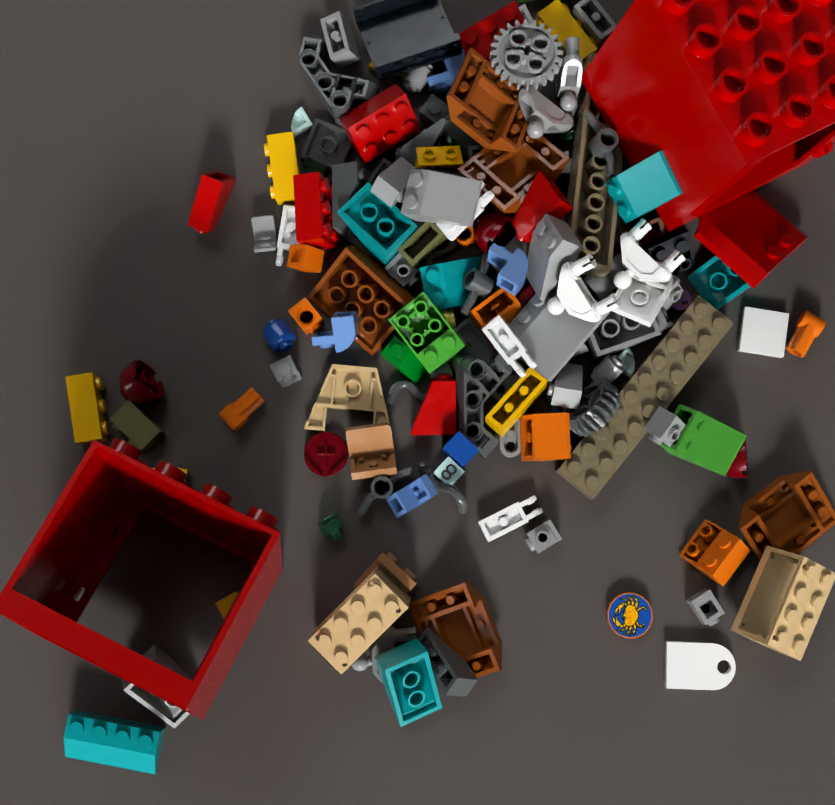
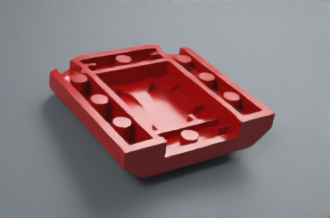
[694,190,808,289]

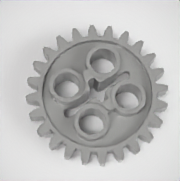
[489,19,564,91]

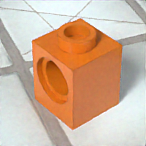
[287,244,324,273]
[288,297,324,335]

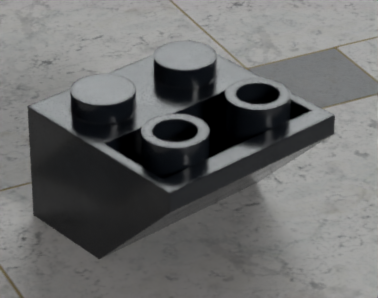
[640,225,695,276]

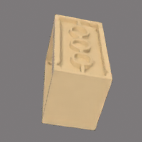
[731,546,835,661]
[308,565,411,675]

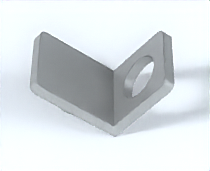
[251,215,277,253]

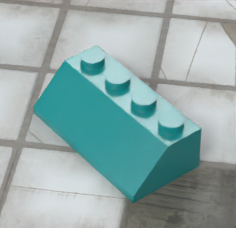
[63,710,166,774]

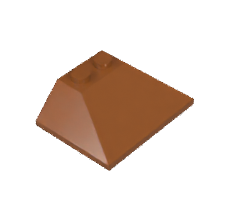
[446,47,529,153]
[457,130,569,213]
[738,470,835,561]
[409,581,502,678]

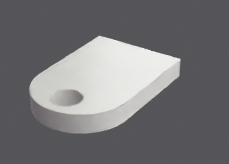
[612,261,673,327]
[665,641,736,690]

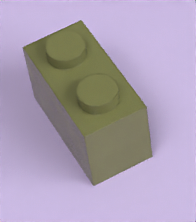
[398,222,448,268]
[109,400,165,452]

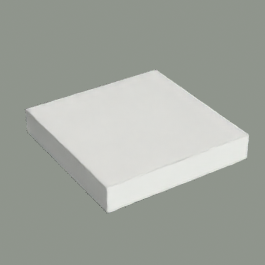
[737,307,789,358]

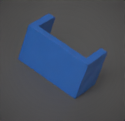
[442,431,479,468]

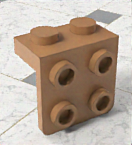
[345,422,397,480]
[354,552,417,593]

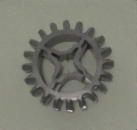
[565,380,621,437]

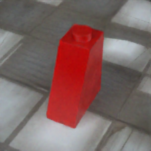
[187,170,236,234]
[512,171,573,243]
[411,373,457,436]

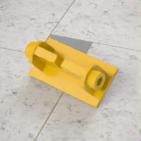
[415,146,463,170]

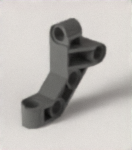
[298,32,380,127]
[452,349,513,459]

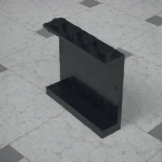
[353,0,462,81]

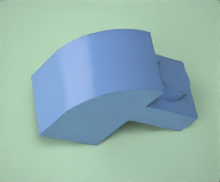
[427,49,466,94]
[487,243,529,296]
[311,311,359,353]
[386,474,438,518]

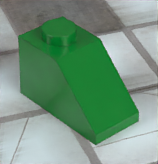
[381,336,427,384]

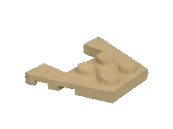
[304,364,392,431]

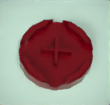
[304,432,349,477]

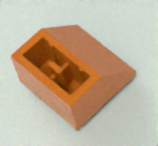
[468,288,522,349]
[520,413,571,461]
[679,519,750,587]

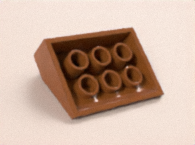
[308,244,414,356]

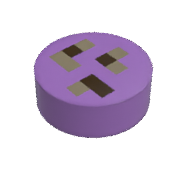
[670,289,691,312]

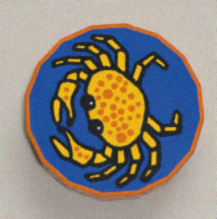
[606,592,653,638]

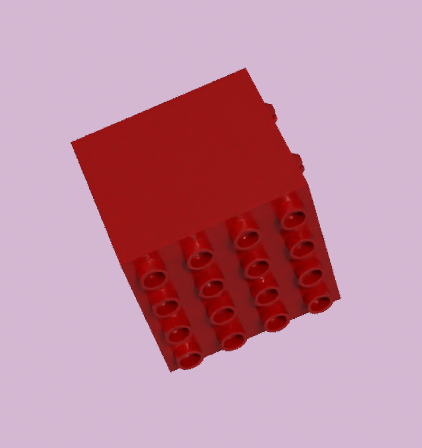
[582,0,835,232]
[0,438,283,720]

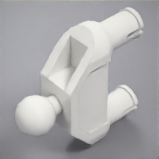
[613,218,686,289]
[547,253,621,322]

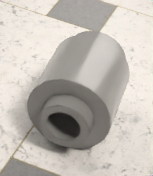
[403,64,434,93]
[591,355,624,383]

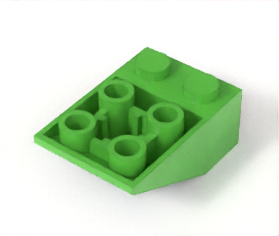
[388,291,469,374]
[660,404,747,476]

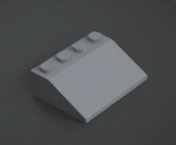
[509,281,610,382]

